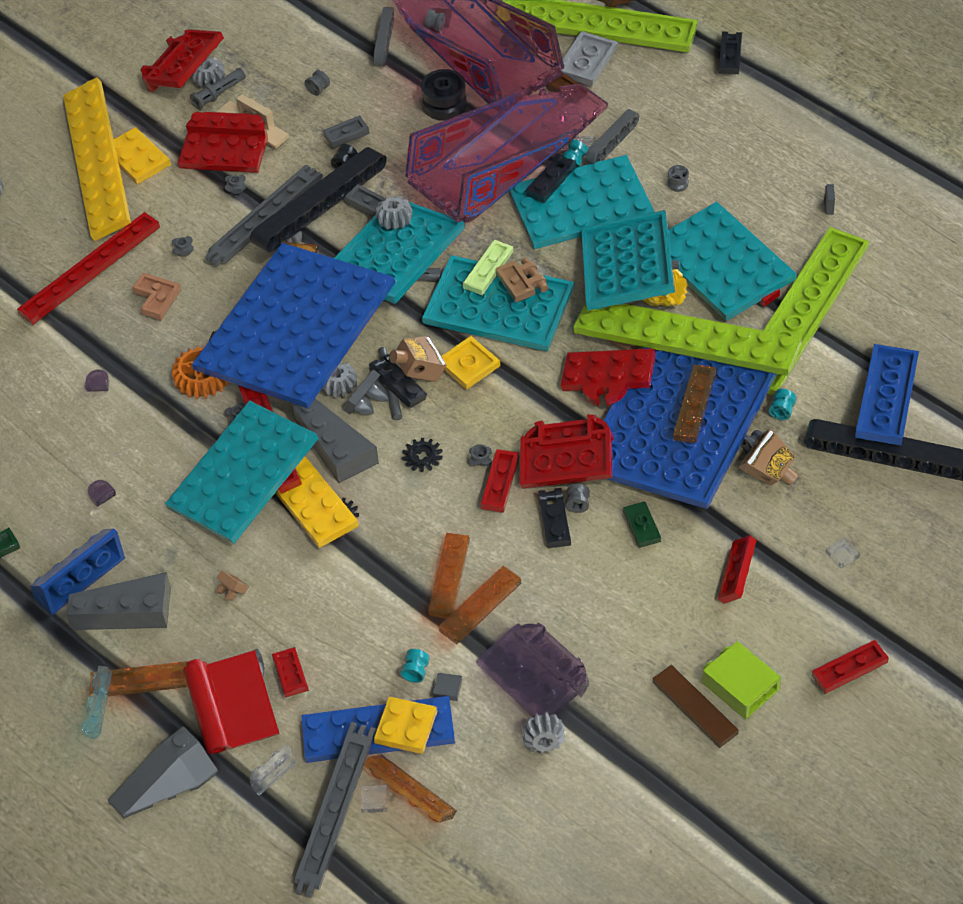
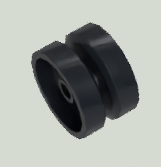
[421,69,467,121]

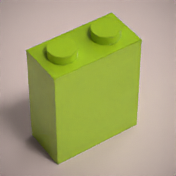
[702,641,781,720]

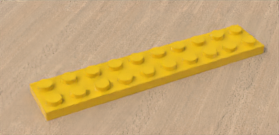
[63,77,131,241]

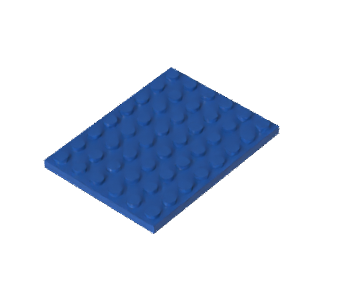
[192,243,395,408]
[603,347,777,509]

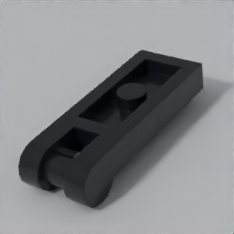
[719,31,742,75]
[526,153,576,203]
[369,354,427,409]
[538,488,571,549]

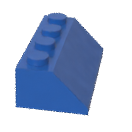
[30,529,125,615]

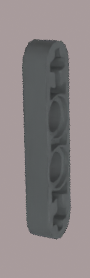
[374,7,394,66]
[585,109,640,165]

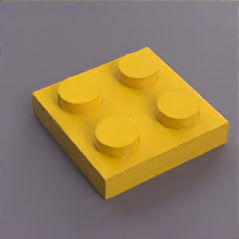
[441,336,500,390]
[374,696,437,754]

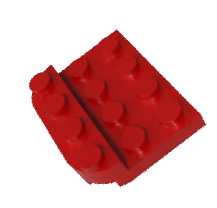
[141,29,224,92]
[178,112,268,173]
[520,414,614,489]

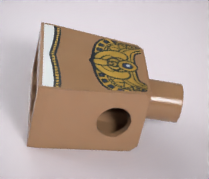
[389,337,447,382]
[739,429,798,485]

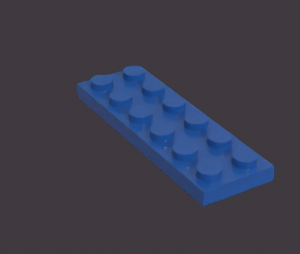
[855,344,919,445]
[301,696,455,763]

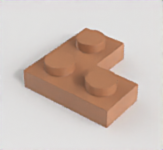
[132,273,182,320]

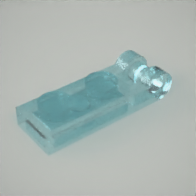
[82,666,112,739]

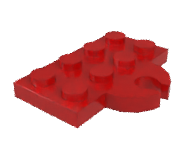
[561,348,656,406]

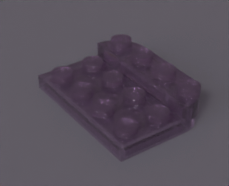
[476,622,589,718]

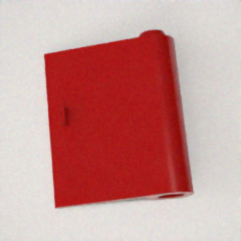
[183,650,280,754]

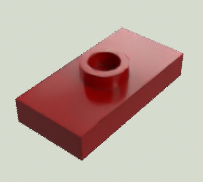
[272,647,309,698]

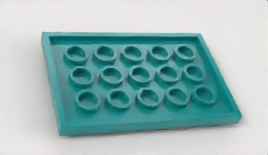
[508,154,655,249]
[334,196,465,304]
[668,201,797,321]
[581,210,675,310]
[422,255,574,352]
[165,400,319,544]

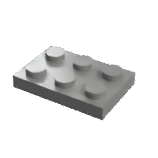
[556,31,618,86]

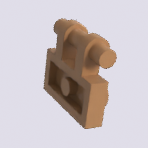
[496,257,549,302]

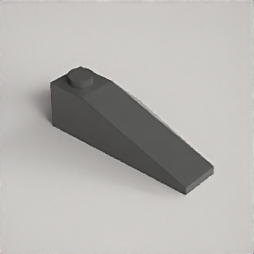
[108,726,219,819]

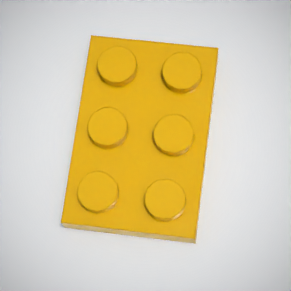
[114,127,171,185]

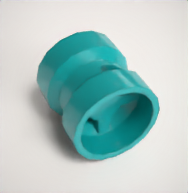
[562,139,589,167]
[769,388,797,420]
[400,649,430,683]

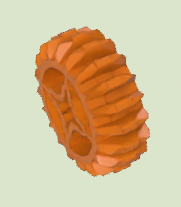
[171,345,229,400]

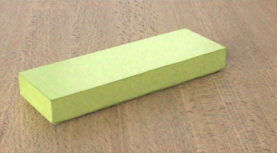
[463,240,513,295]

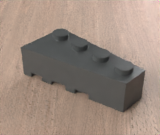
[293,399,379,483]
[67,572,171,630]

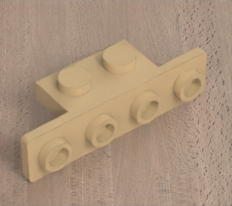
[217,94,289,148]

